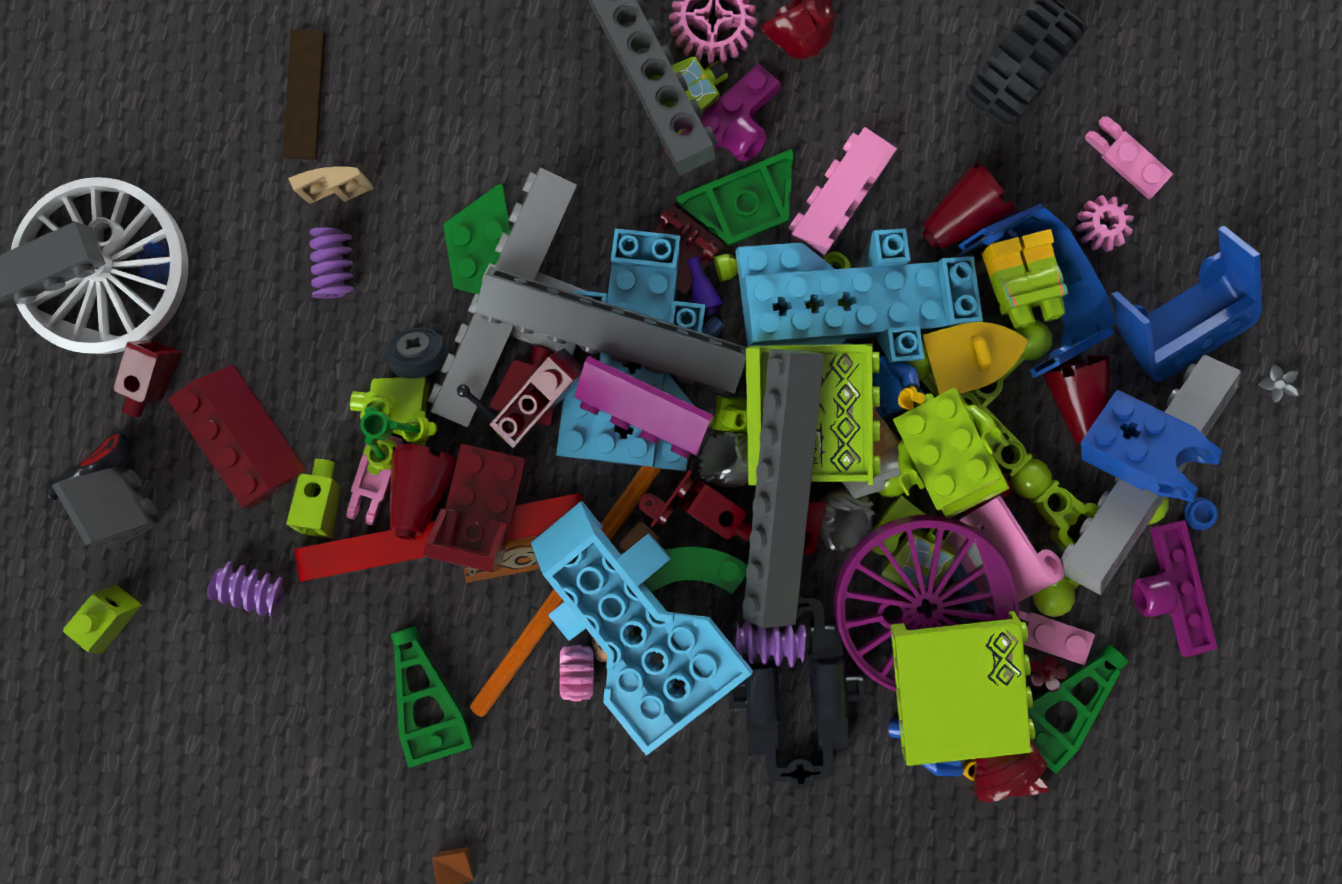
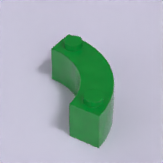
[643,546,748,594]

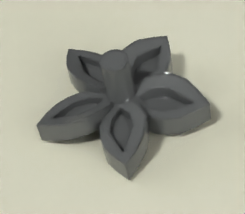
[1258,364,1299,403]

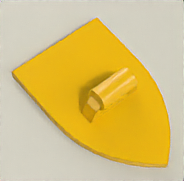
[922,322,1028,396]

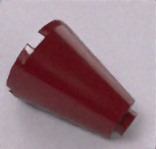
[921,161,1016,249]
[1043,354,1110,444]
[390,444,457,541]

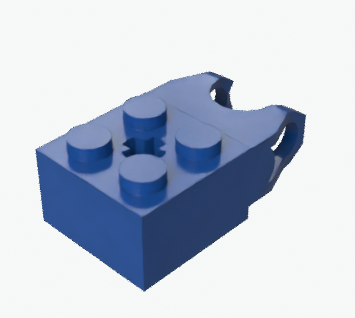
[1081,390,1223,502]

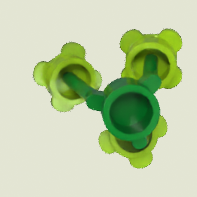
[360,391,437,475]

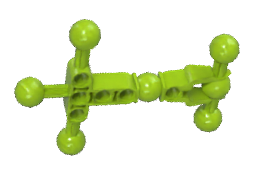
[878,320,1169,617]

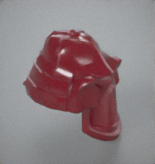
[760,0,838,60]
[973,740,1050,803]

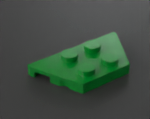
[676,149,793,247]
[443,184,511,294]

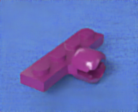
[664,63,782,175]
[1131,520,1218,657]

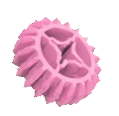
[669,0,757,65]

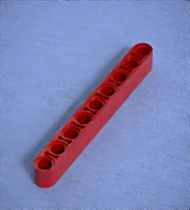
[294,493,584,582]

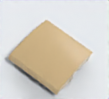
[288,166,374,204]

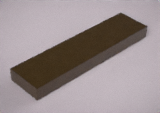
[283,29,325,160]

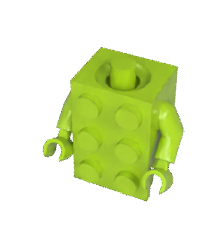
[893,387,1010,518]

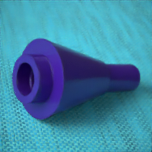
[687,256,724,318]

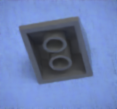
[52,467,159,546]

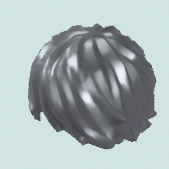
[698,431,748,488]
[820,487,875,552]

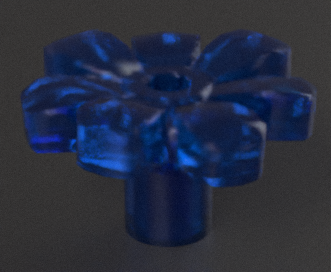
[137,242,170,284]

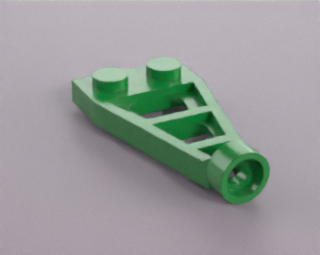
[390,626,474,768]
[1028,644,1129,774]

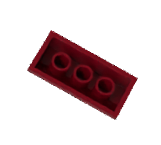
[167,364,307,508]

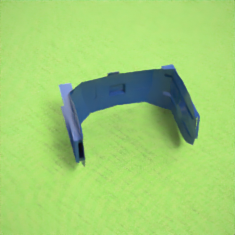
[956,203,1116,378]

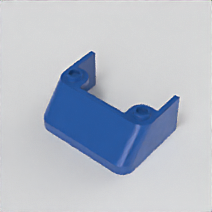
[1111,226,1262,382]

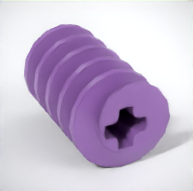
[309,228,354,299]
[207,561,284,619]
[735,620,806,667]

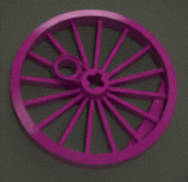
[834,515,1019,692]

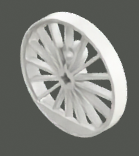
[11,177,188,354]

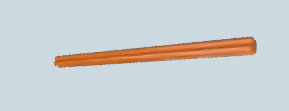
[470,466,662,717]

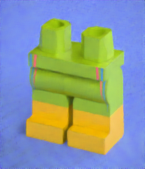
[981,229,1068,330]

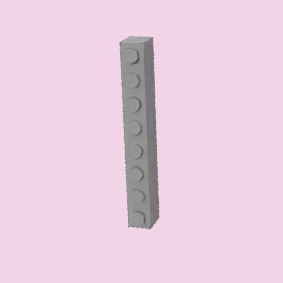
[427,167,577,427]
[1061,354,1241,595]

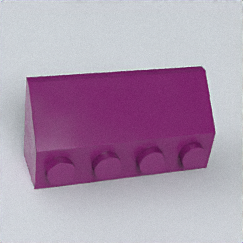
[574,356,715,459]

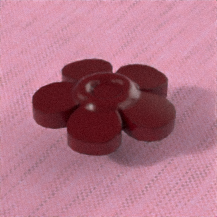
[1030,656,1068,692]

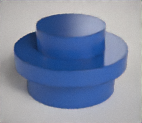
[1183,497,1217,530]

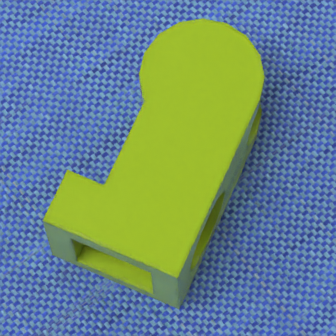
[870,496,926,555]

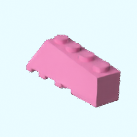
[788,127,897,259]

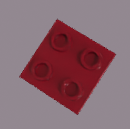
[653,205,725,295]
[639,470,693,527]

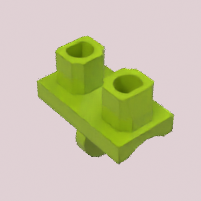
[712,395,747,433]

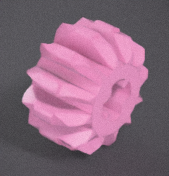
[1075,195,1134,252]
[560,645,594,701]

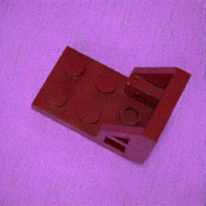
[423,444,527,572]

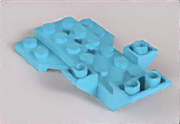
[556,228,705,472]
[736,228,983,363]
[531,501,753,756]

